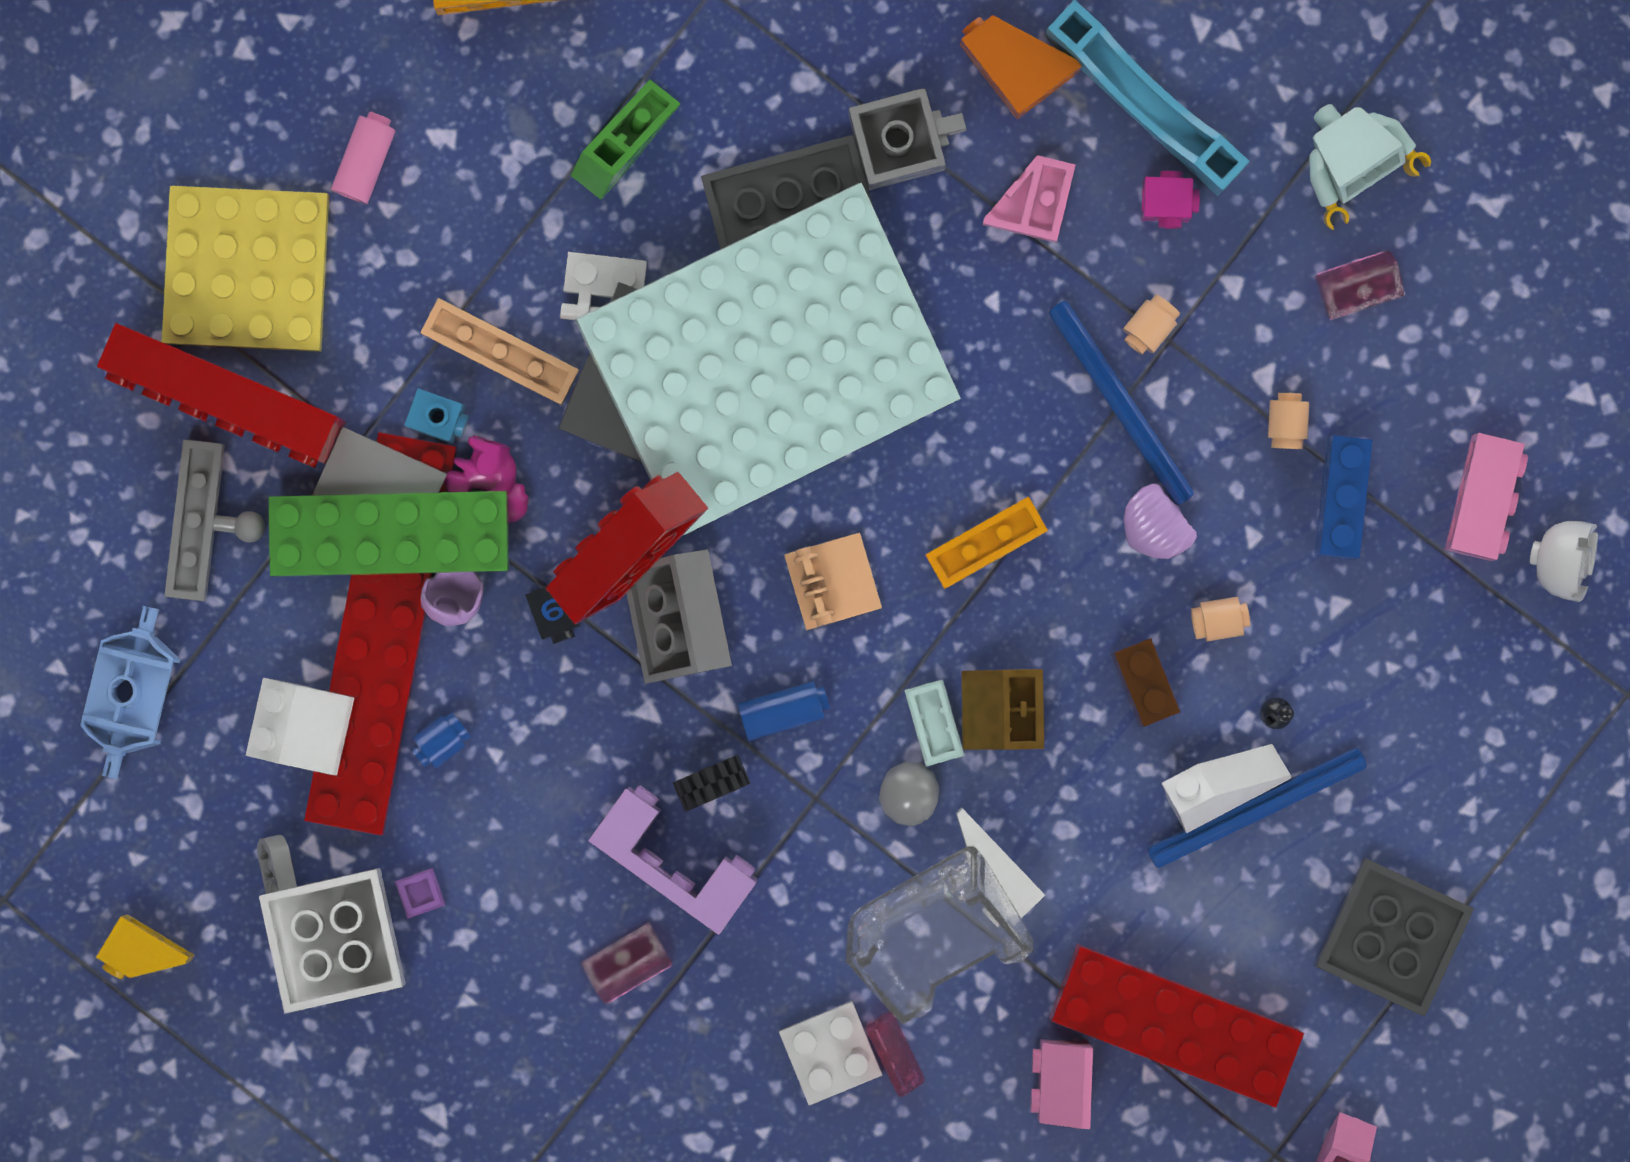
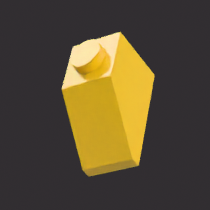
[96,914,195,979]

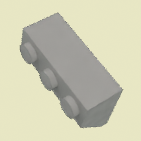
[626,549,732,684]

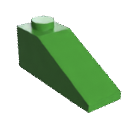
[570,80,681,200]

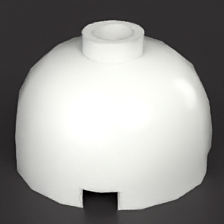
[1530,521,1598,602]

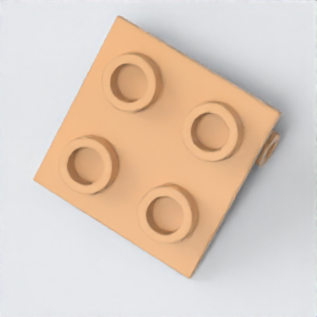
[784,532,882,630]

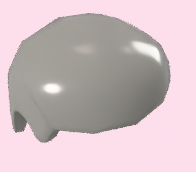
[879,761,940,826]

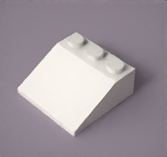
[259,868,406,1014]

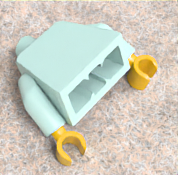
[1309,104,1431,230]

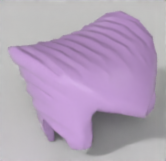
[1124,484,1197,559]

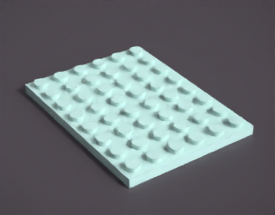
[575,183,961,535]

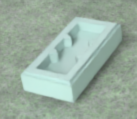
[904,679,964,767]

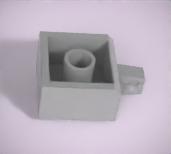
[848,89,966,191]

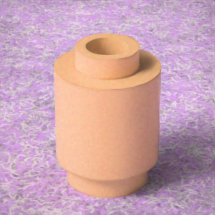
[1123,294,1180,355]
[1268,393,1309,449]
[1191,597,1251,642]

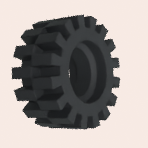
[673,755,751,812]

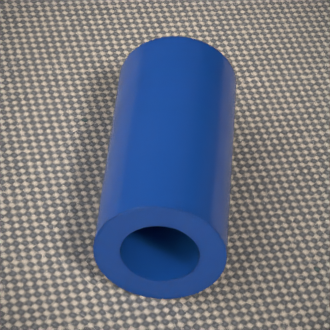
[738,681,830,741]

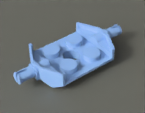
[80,606,181,779]

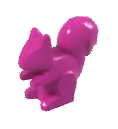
[444,435,529,523]

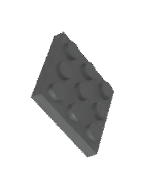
[1314,858,1474,1017]

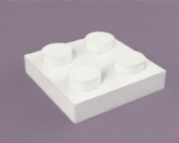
[779,1001,882,1105]

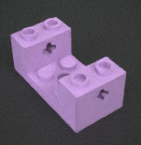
[588,785,758,935]

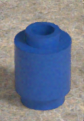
[411,712,471,769]

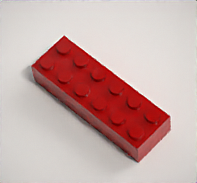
[97,323,346,468]
[1049,944,1304,1108]

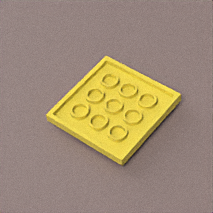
[162,186,329,352]

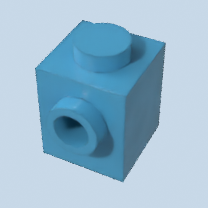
[404,388,469,444]

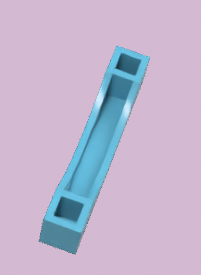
[1045,0,1250,196]

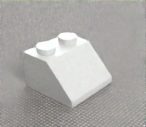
[245,678,354,775]

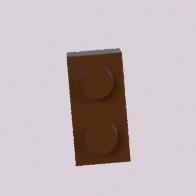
[1111,638,1181,727]

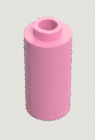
[331,112,396,204]

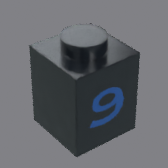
[525,587,581,644]

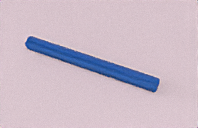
[1049,301,1194,505]
[1148,748,1367,868]

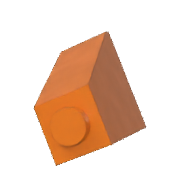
[960,15,1082,120]

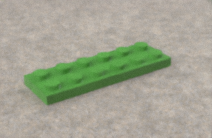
[269,491,509,577]

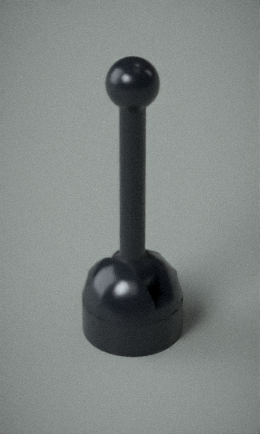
[1260,698,1294,729]

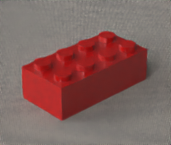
[545,472,709,625]

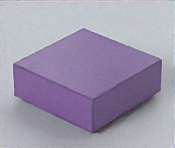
[395,868,446,919]

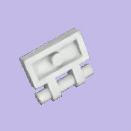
[560,252,647,323]

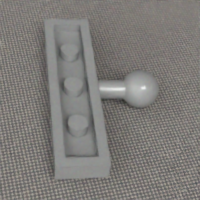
[164,439,266,601]

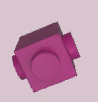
[1141,171,1200,229]

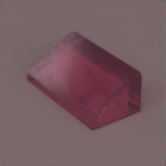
[1315,251,1405,320]
[581,923,673,1004]
[865,1011,925,1097]

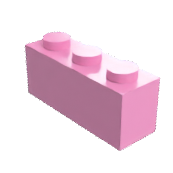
[1445,433,1528,561]

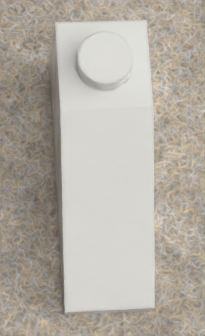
[1162,744,1291,833]
[956,808,1045,928]

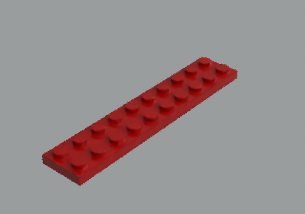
[304,432,457,836]

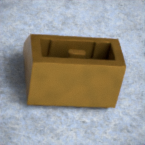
[961,669,1044,750]

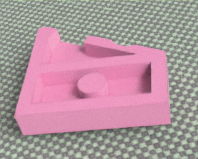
[983,155,1076,243]

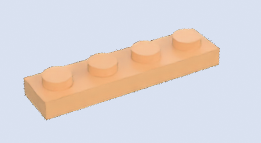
[420,298,580,406]

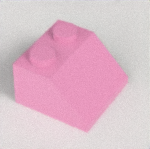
[1030,1039,1093,1129]

